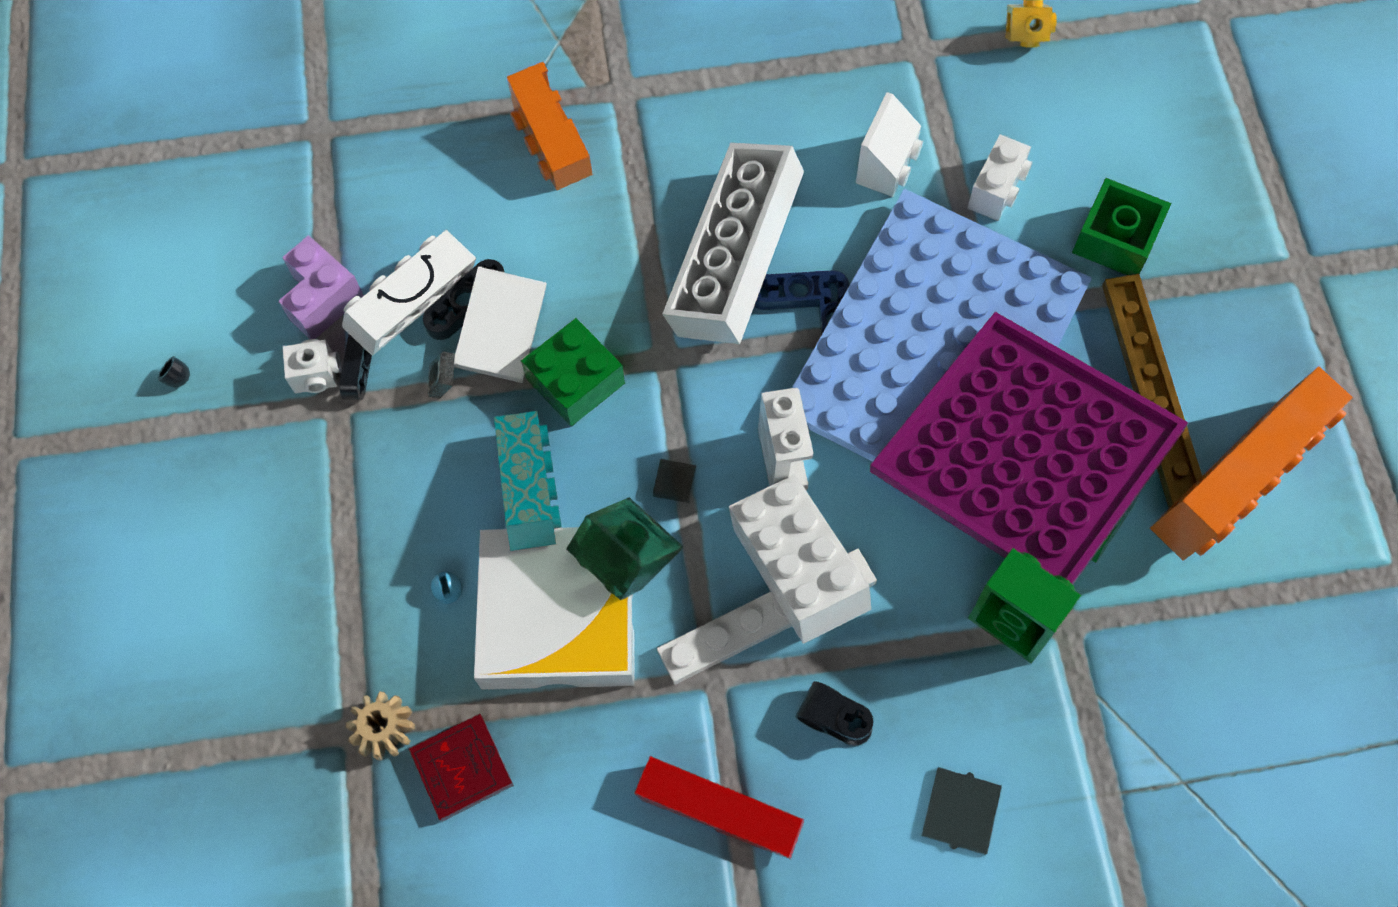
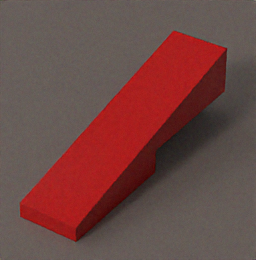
[634,756,805,859]

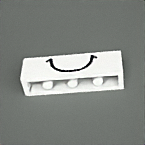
[342,230,476,356]

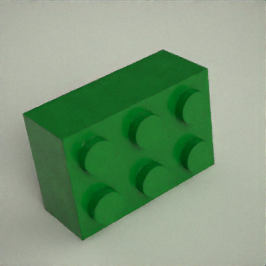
[968,548,1081,664]

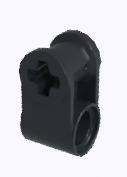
[795,681,874,746]

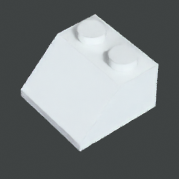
[856,92,923,197]

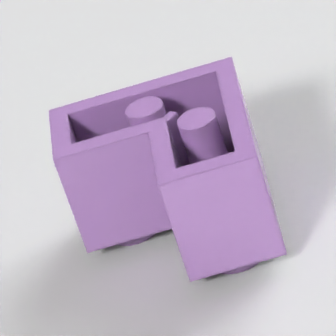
[279,235,364,339]

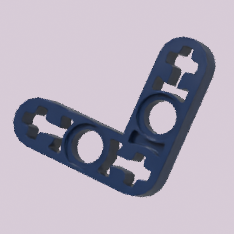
[754,270,850,335]

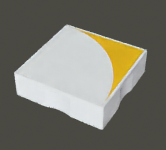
[474,526,635,690]

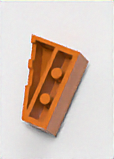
[507,61,593,190]

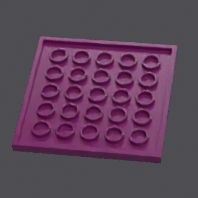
[870,312,1188,584]

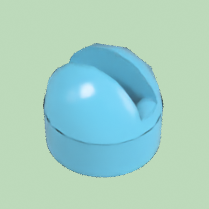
[431,572,463,604]

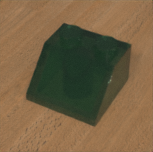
[566,497,683,600]

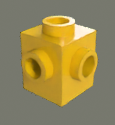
[1005,0,1057,47]

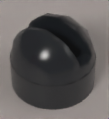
[157,356,190,387]

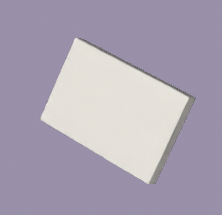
[453,267,547,383]

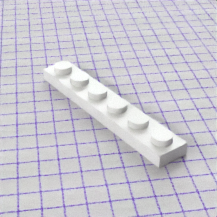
[657,548,877,685]

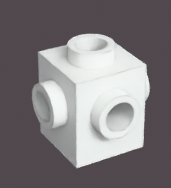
[283,339,341,394]

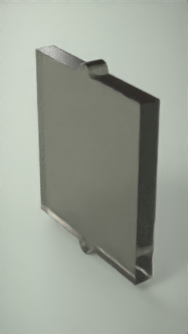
[921,767,1002,855]

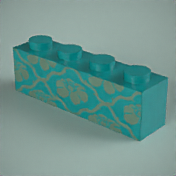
[494,411,562,551]

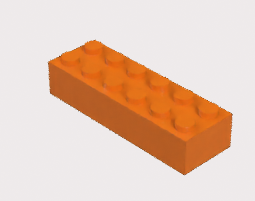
[1150,366,1353,561]

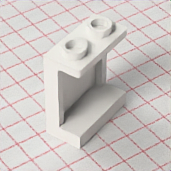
[758,388,813,490]

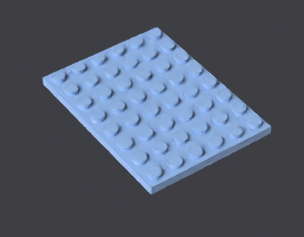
[792,189,1092,462]

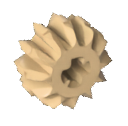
[346,691,415,760]

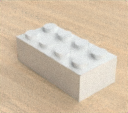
[729,474,871,644]

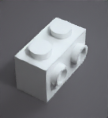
[967,134,1033,221]

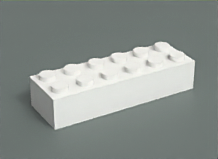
[662,143,804,344]

